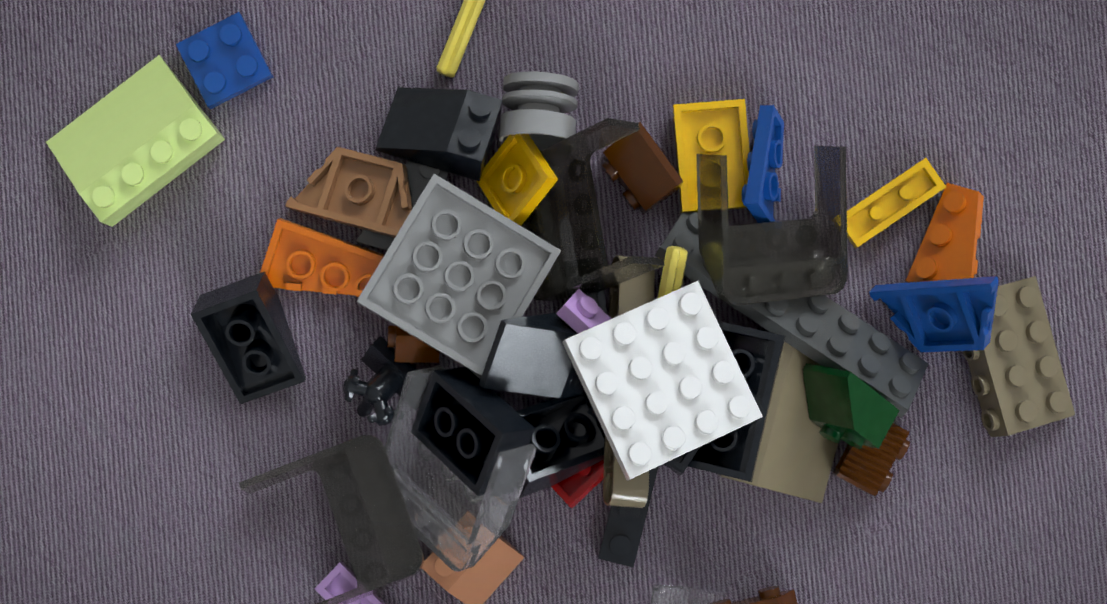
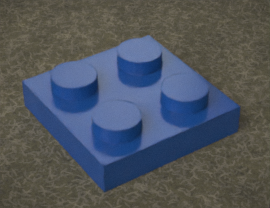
[176,12,274,109]

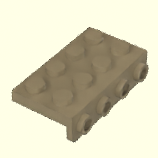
[962,276,1075,437]

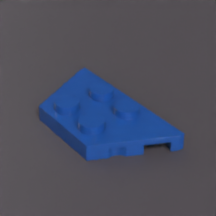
[869,276,999,352]

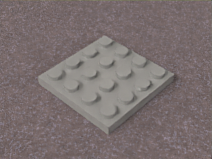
[356,174,561,376]

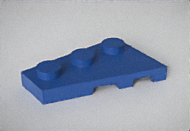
[742,105,784,234]

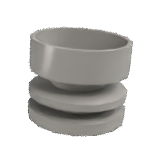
[499,71,579,151]

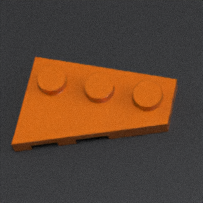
[906,183,984,283]

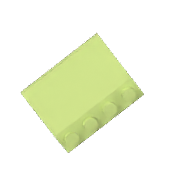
[46,55,225,227]

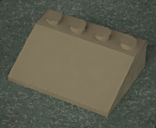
[717,341,838,503]

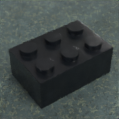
[411,367,535,496]

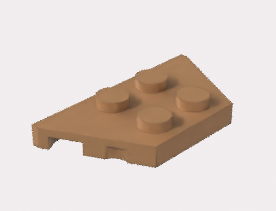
[285,147,412,238]

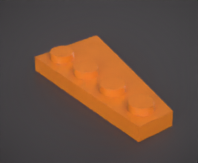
[260,218,384,297]

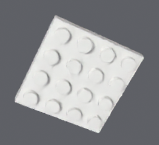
[562,281,763,481]

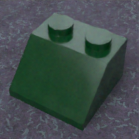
[803,363,900,449]

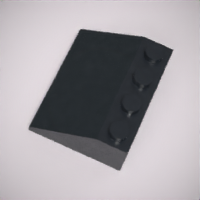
[688,321,785,482]

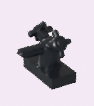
[343,336,429,426]

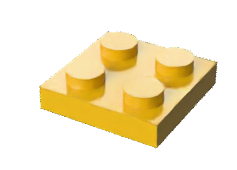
[477,134,558,226]

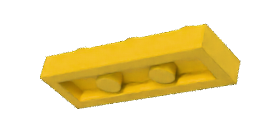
[835,158,946,248]

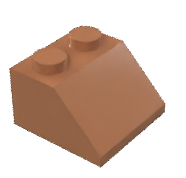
[420,509,525,604]

